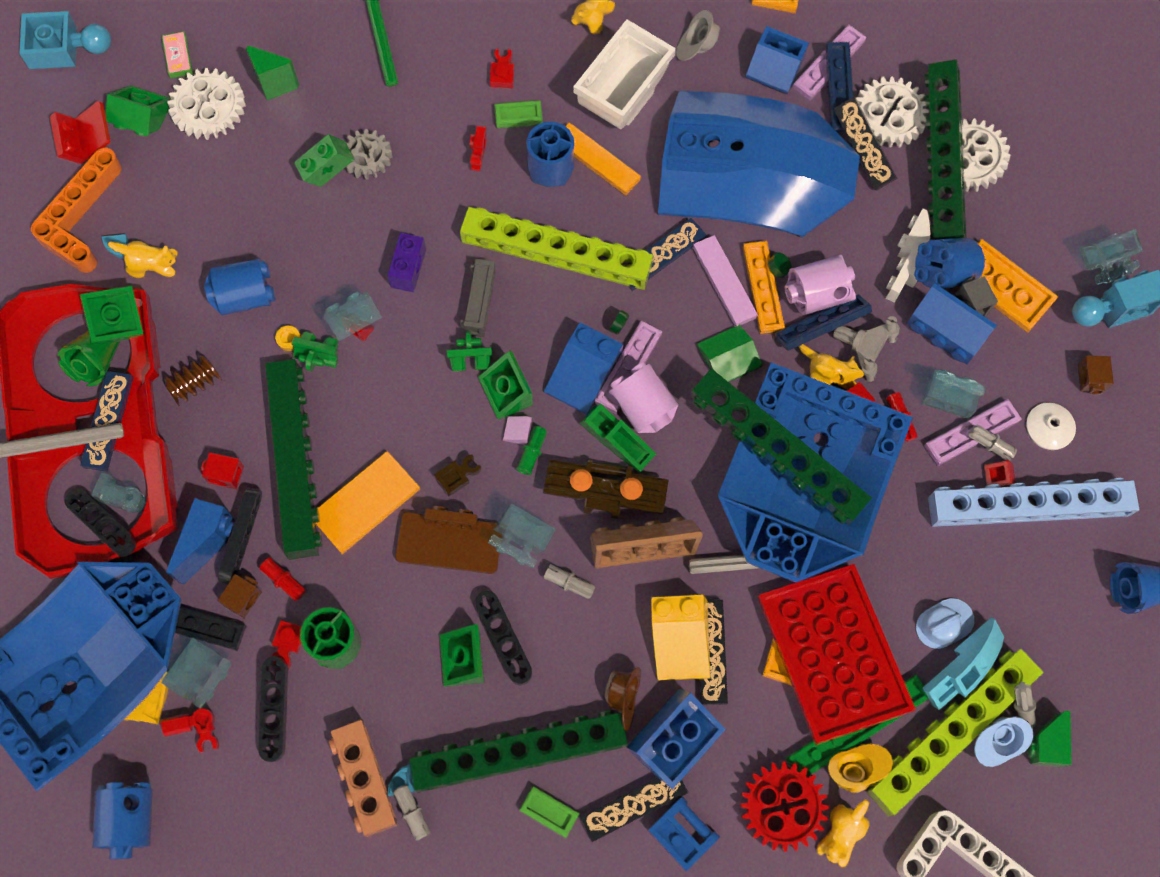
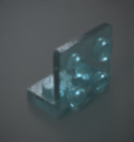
[322,291,382,342]

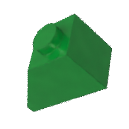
[1027,710,1072,767]

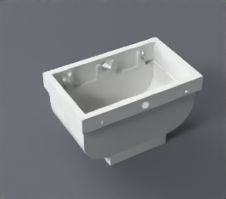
[574,20,676,129]

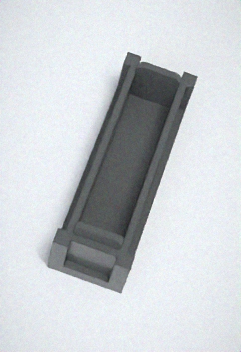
[460,259,496,337]

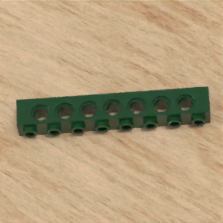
[925,59,967,240]
[691,368,872,525]
[409,710,628,793]

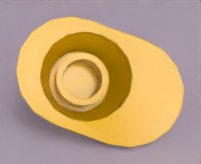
[828,744,893,793]

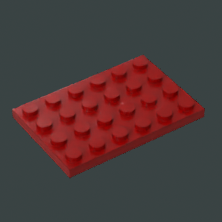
[758,564,916,745]

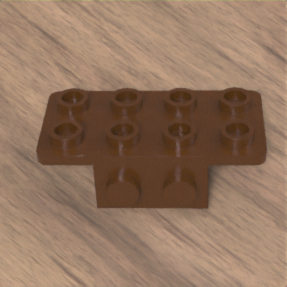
[395,506,503,574]

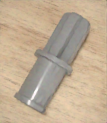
[968,425,1017,461]
[544,564,595,599]
[1014,682,1036,728]
[394,785,431,841]

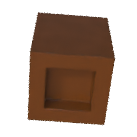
[1078,356,1114,395]
[217,574,262,619]

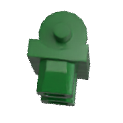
[447,331,492,372]
[292,332,338,372]

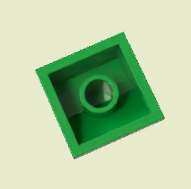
[105,85,171,136]

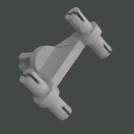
[833,316,900,382]

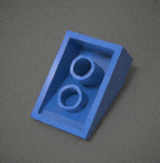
[544,322,623,415]
[166,499,235,585]

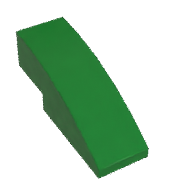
[580,403,656,472]

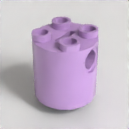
[785,254,856,315]
[609,361,679,433]

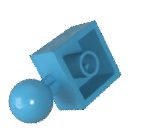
[20,11,111,69]
[1072,270,1160,328]

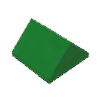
[246,45,299,101]
[478,351,533,419]
[440,624,484,687]

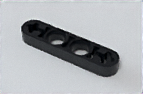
[218,487,262,584]
[64,489,136,557]
[475,590,532,686]
[258,656,288,762]

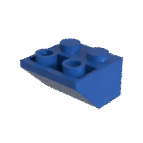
[746,26,809,94]

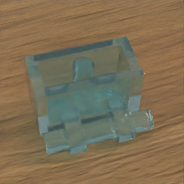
[1079,229,1143,285]
[922,370,985,419]
[488,503,556,569]
[161,637,232,709]

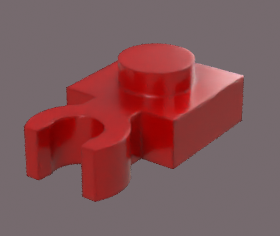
[490,49,514,88]
[470,126,487,171]
[271,620,302,669]

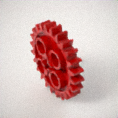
[740,762,829,852]

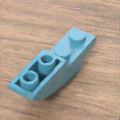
[923,617,1004,710]

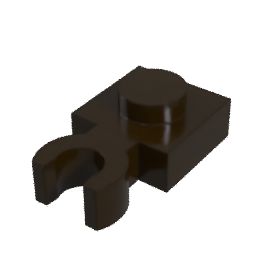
[434,454,481,497]

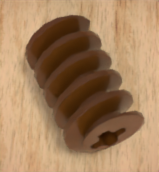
[164,356,222,406]

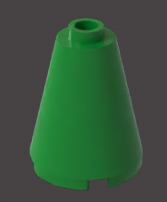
[57,331,121,387]

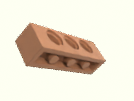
[329,720,398,837]

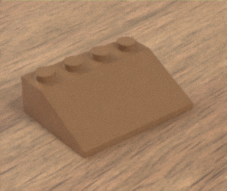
[590,517,703,569]

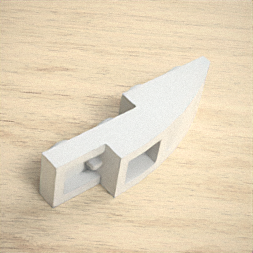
[886,209,930,302]

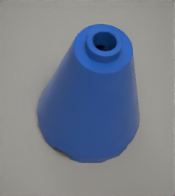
[1110,562,1160,614]

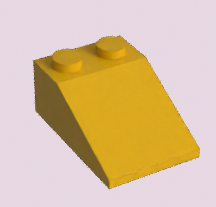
[651,595,710,681]

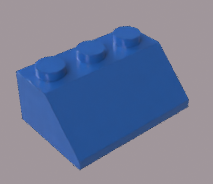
[907,283,997,365]
[626,688,726,790]

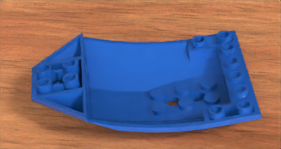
[658,91,860,238]
[718,362,913,583]
[0,562,182,791]

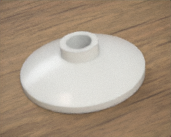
[1026,403,1076,450]

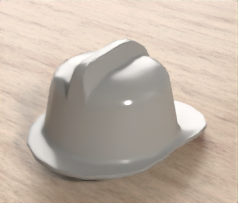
[676,10,720,61]

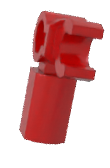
[161,709,219,753]

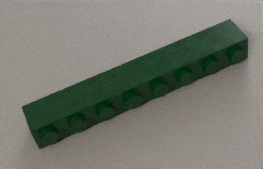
[265,359,323,560]

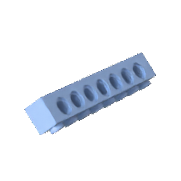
[928,478,1139,527]

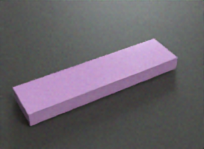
[792,25,866,101]
[693,235,758,326]
[595,321,662,414]
[924,399,1022,466]

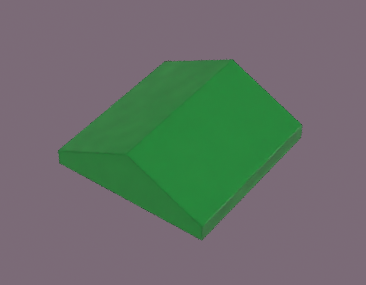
[80,286,143,344]
[697,325,763,382]

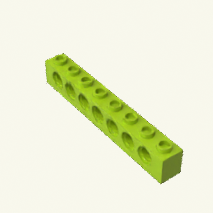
[460,207,653,290]
[866,649,1044,817]

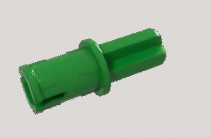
[516,426,547,476]

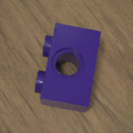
[388,233,426,293]

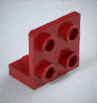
[50,101,111,164]

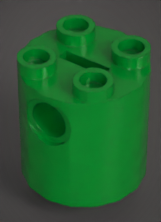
[301,607,361,669]

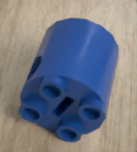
[527,122,574,187]
[914,238,985,288]
[204,258,276,316]
[92,783,153,859]

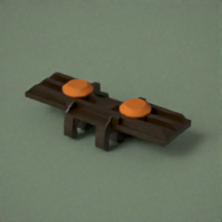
[543,458,669,519]

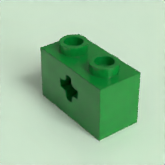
[294,134,355,187]

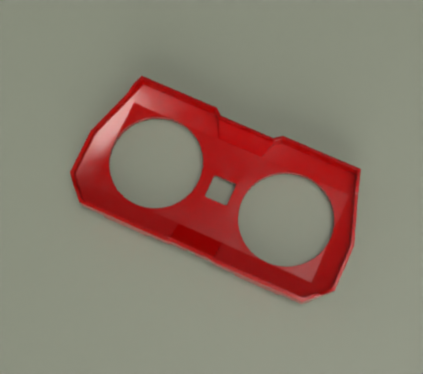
[0,284,178,579]

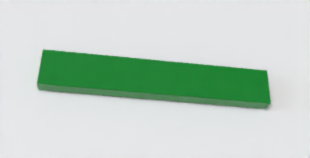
[785,675,928,777]

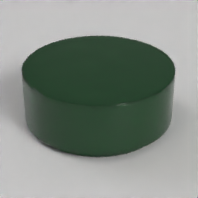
[768,253,792,278]
[609,310,629,335]

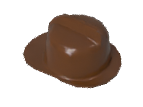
[605,667,641,731]

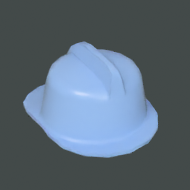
[916,598,974,649]
[974,716,1033,767]

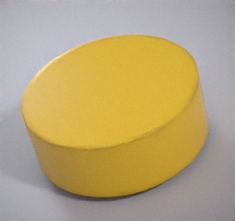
[275,325,301,351]

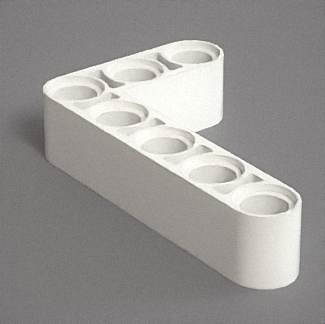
[897,811,1034,877]

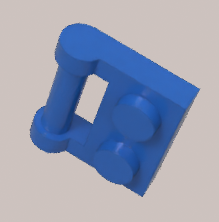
[648,796,720,872]

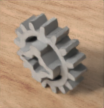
[346,129,393,180]

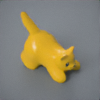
[571,0,615,34]
[108,241,178,278]
[798,344,864,390]
[816,800,869,867]

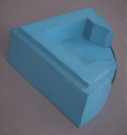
[102,234,128,259]
[388,765,415,796]

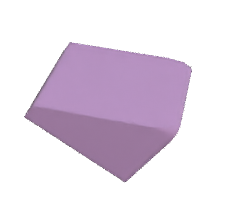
[503,416,532,445]

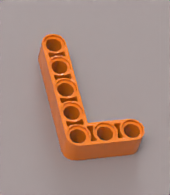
[31,148,122,273]

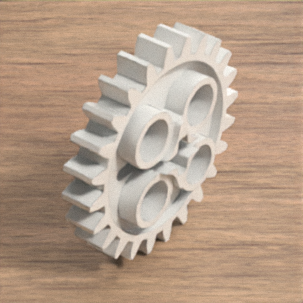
[168,68,246,140]
[856,76,930,148]
[940,119,1010,192]

